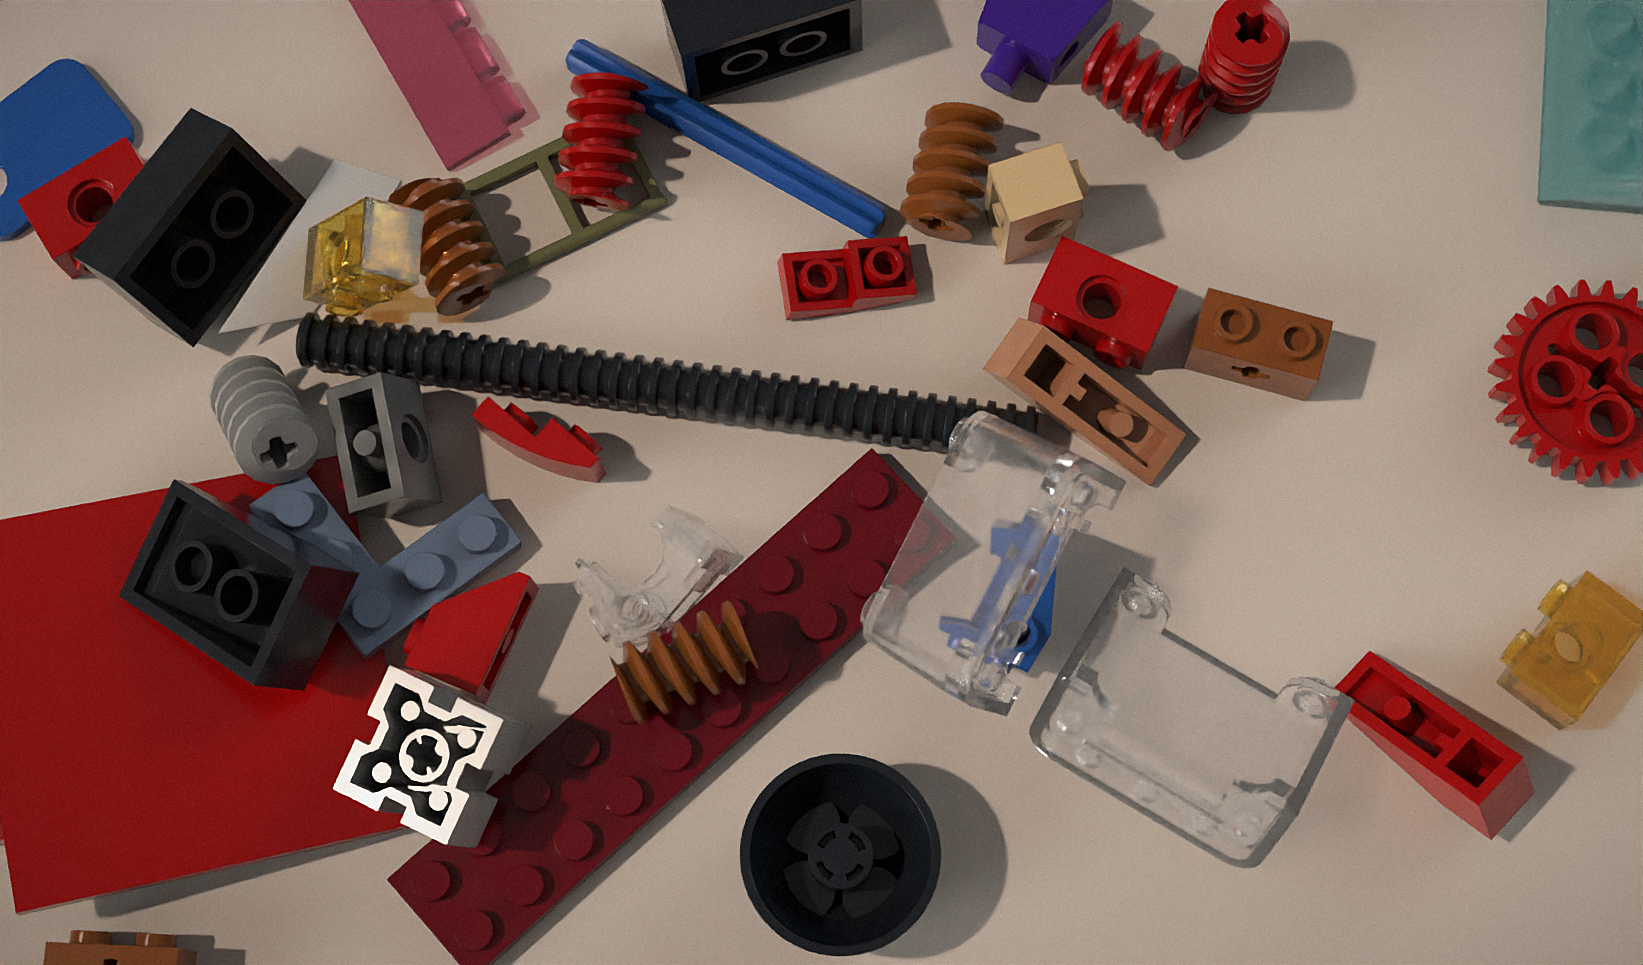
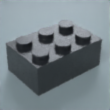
[660,0,862,102]
[72,108,307,348]

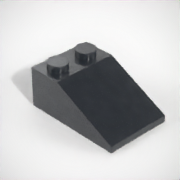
[119,479,360,691]

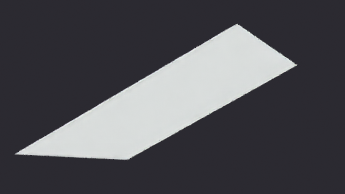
[218,159,401,334]

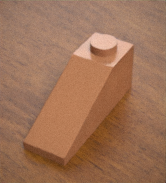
[983,318,1187,486]

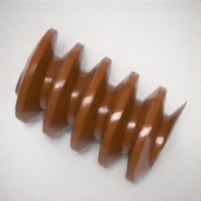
[900,102,1004,241]
[387,178,505,316]
[610,601,759,725]

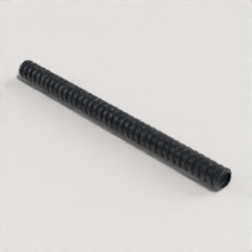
[296,312,1039,463]

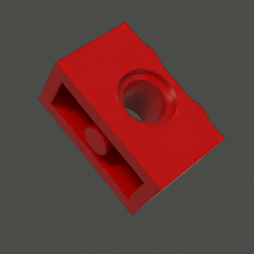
[17,136,146,280]
[1027,236,1178,370]

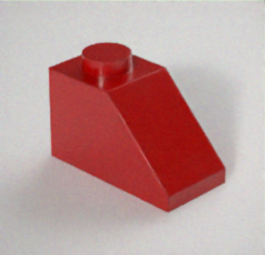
[403,571,539,704]

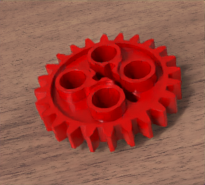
[1487,279,1643,485]

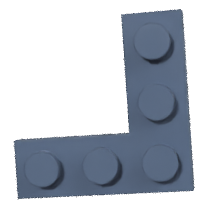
[249,472,522,661]

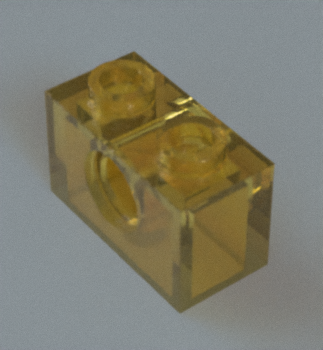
[303,196,424,317]
[1495,570,1643,731]

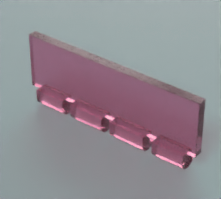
[349,0,526,172]

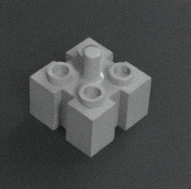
[333,665,532,848]

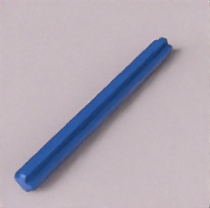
[565,39,887,238]

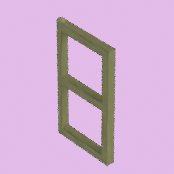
[459,137,668,284]

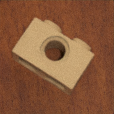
[983,141,1089,264]

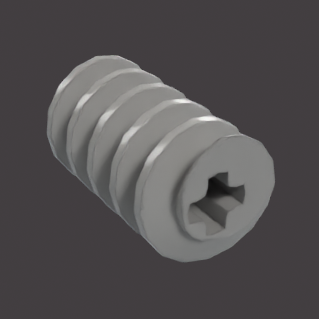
[209,355,319,484]

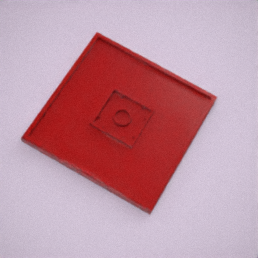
[0,455,411,916]

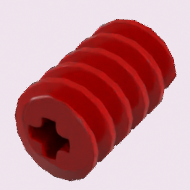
[1198,0,1290,115]
[1081,20,1219,152]
[553,72,649,211]

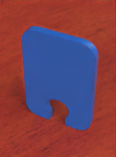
[0,58,135,242]

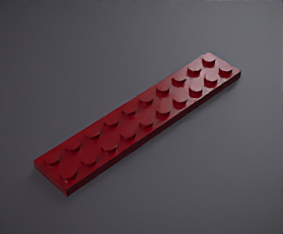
[386,448,958,965]

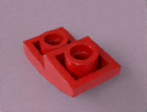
[777,236,917,320]
[471,396,606,483]

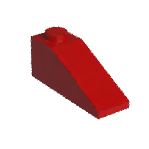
[1326,650,1535,840]

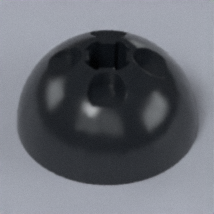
[740,753,941,956]

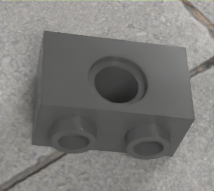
[325,372,443,519]

